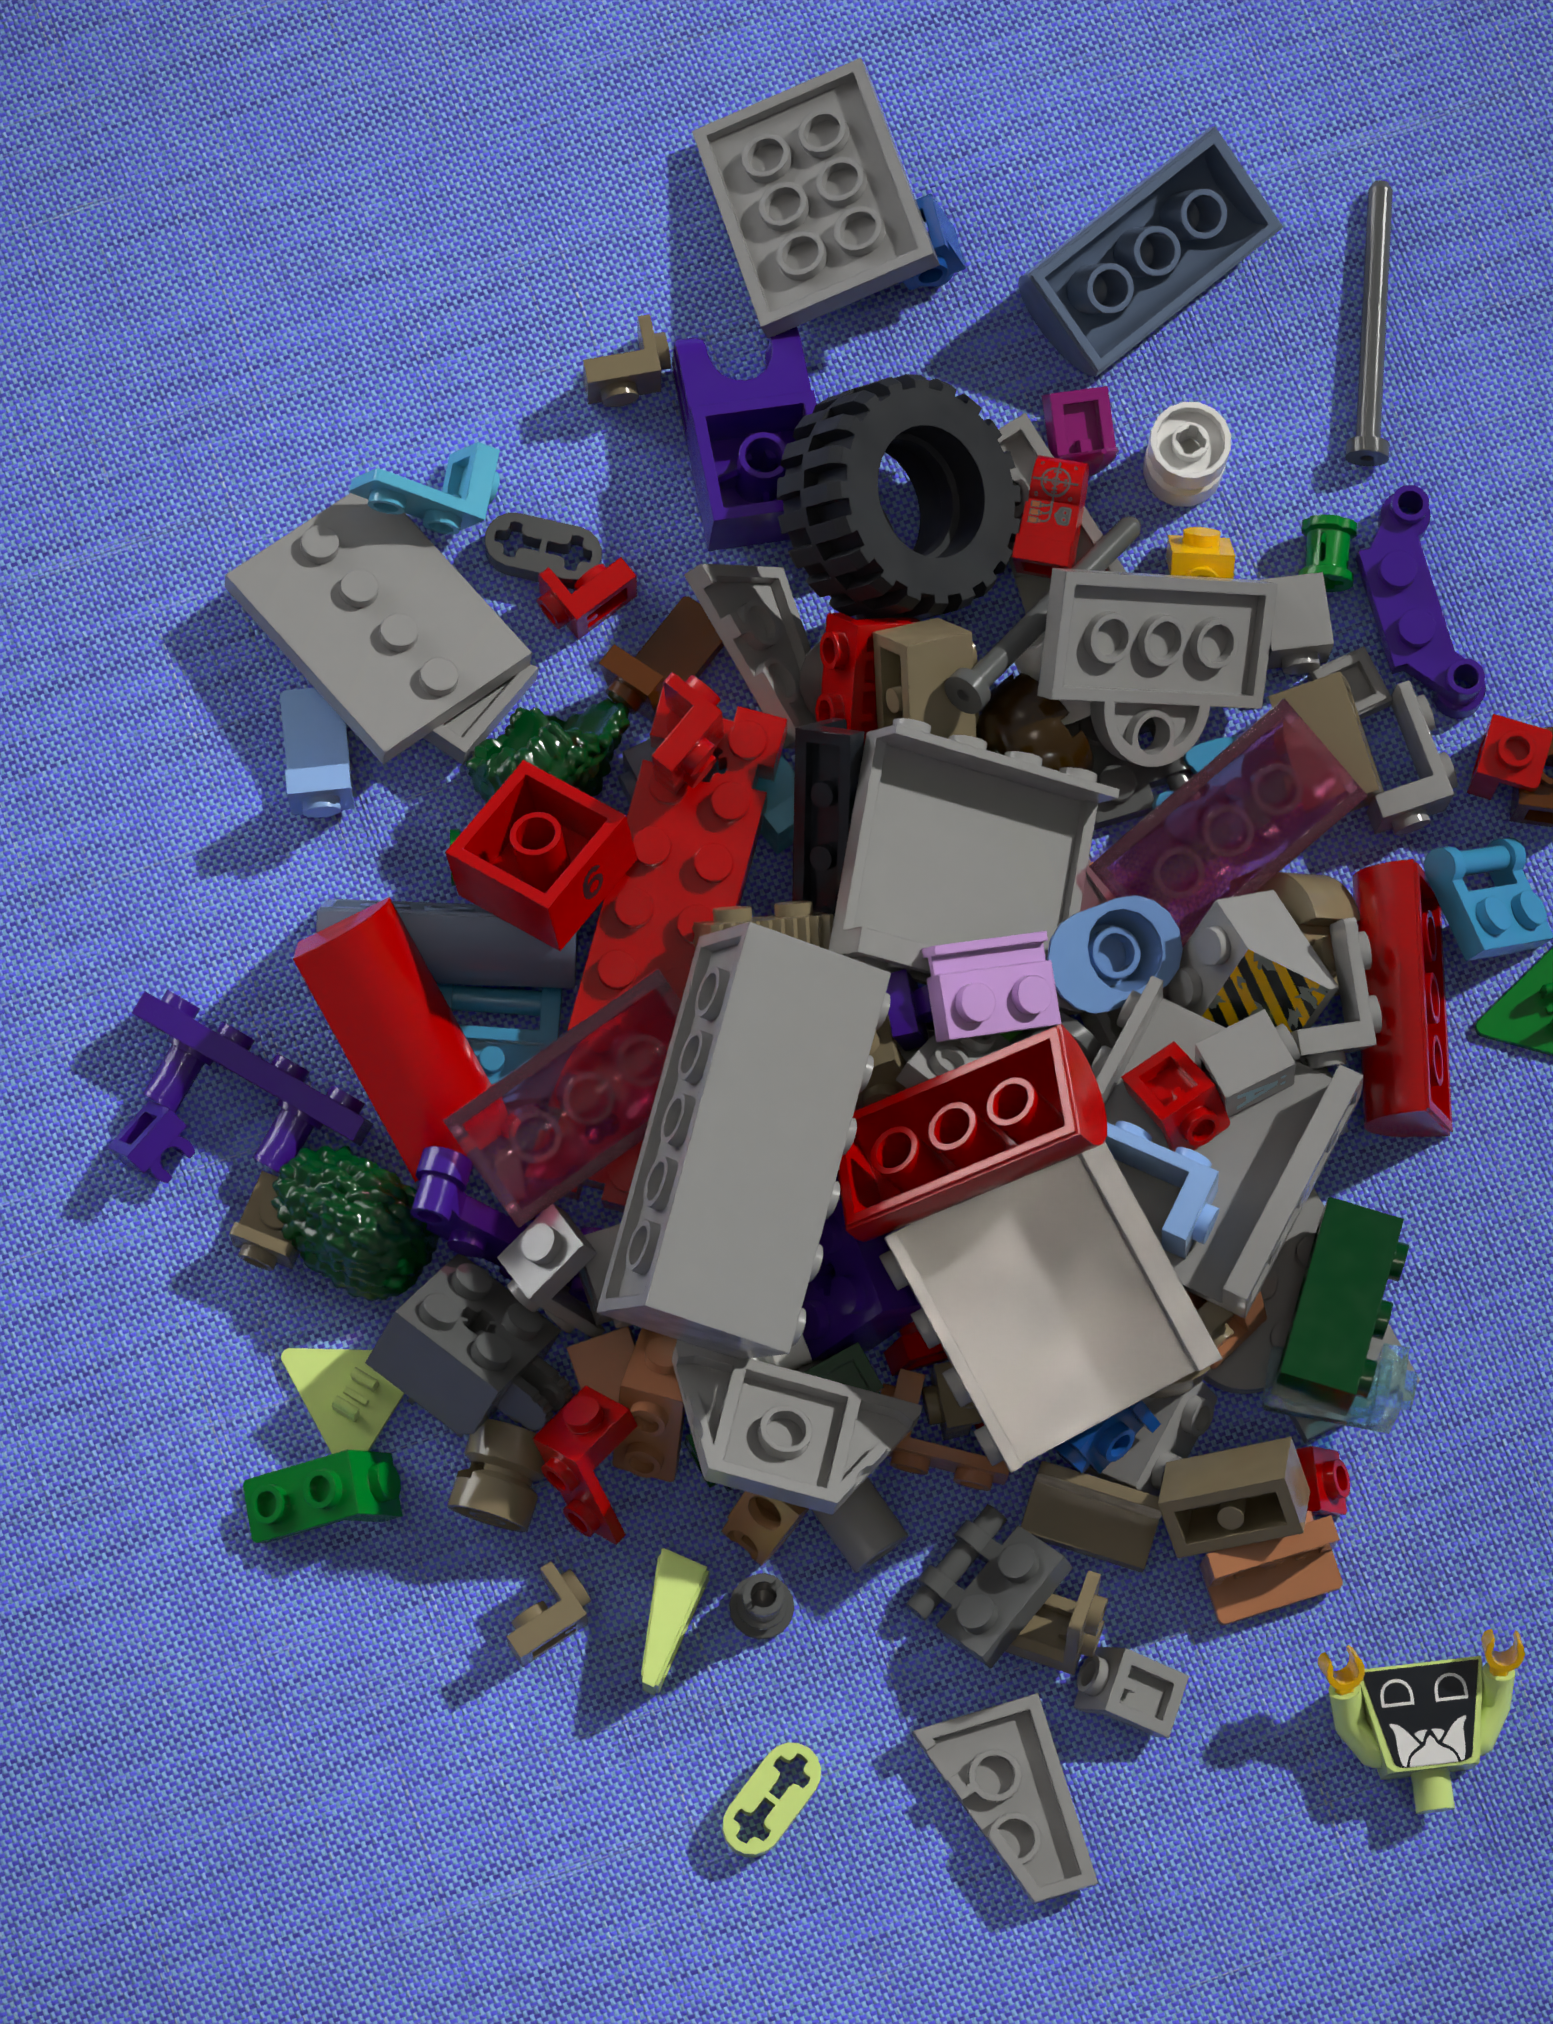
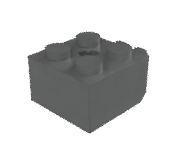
[365,1254,574,1435]

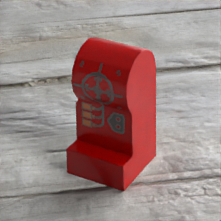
[1012,455,1089,578]

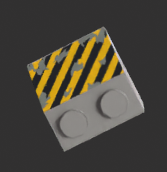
[1164,890,1339,1033]

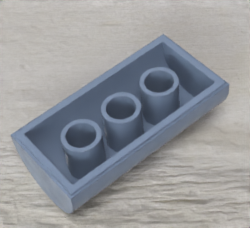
[1018,126,1283,376]
[316,899,578,989]

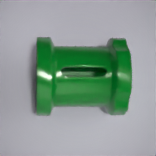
[1298,514,1357,592]

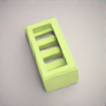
[641,1548,709,1696]

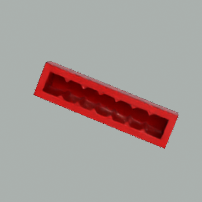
[293,897,510,1182]

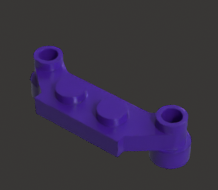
[1355,485,1486,719]
[411,1146,603,1304]

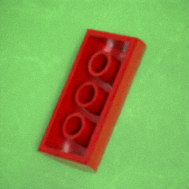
[1352,859,1453,1137]
[838,1024,1107,1242]

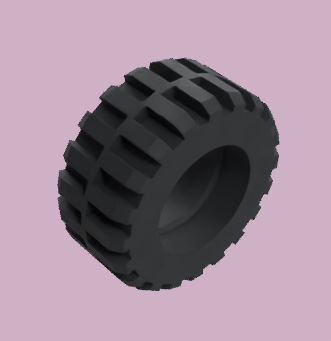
[776,374,1021,620]

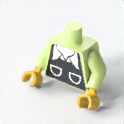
[1318,1629,1525,1814]

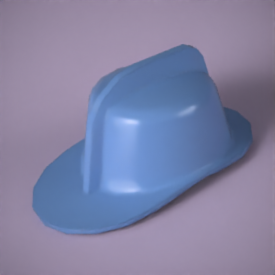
[1047,895,1183,1014]

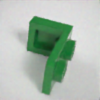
[243,1449,403,1543]

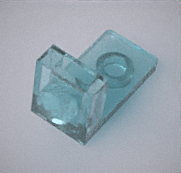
[1262,1343,1417,1434]

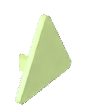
[281,1348,405,1454]

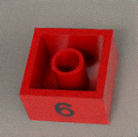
[445,760,638,951]

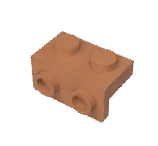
[1199,1511,1343,1625]

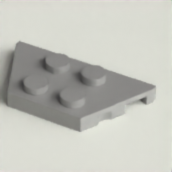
[672,1340,922,1515]

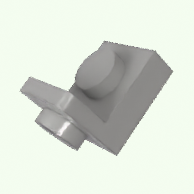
[1074,1647,1189,1738]

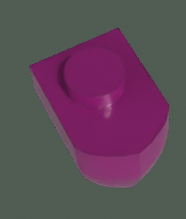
[1041,386,1119,477]

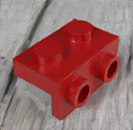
[651,672,724,795]

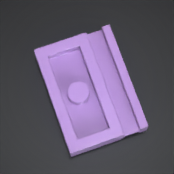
[922,931,1061,1042]

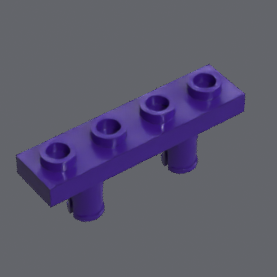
[132,990,373,1174]

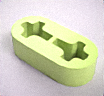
[722,1742,821,1858]

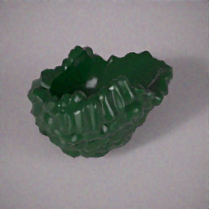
[466,698,630,804]
[271,1146,440,1301]

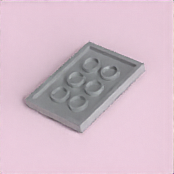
[692,58,940,339]
[225,493,532,764]

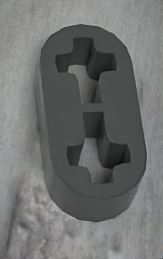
[485,513,602,589]

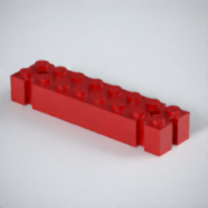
[526,686,787,1213]

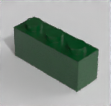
[1271,1197,1409,1416]

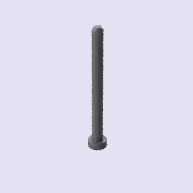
[1345,180,1393,466]
[945,516,1141,714]

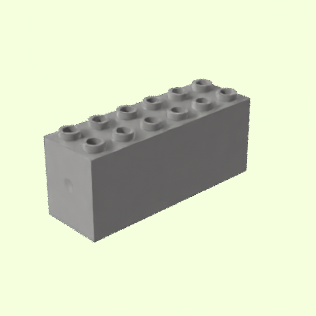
[596,922,891,1359]

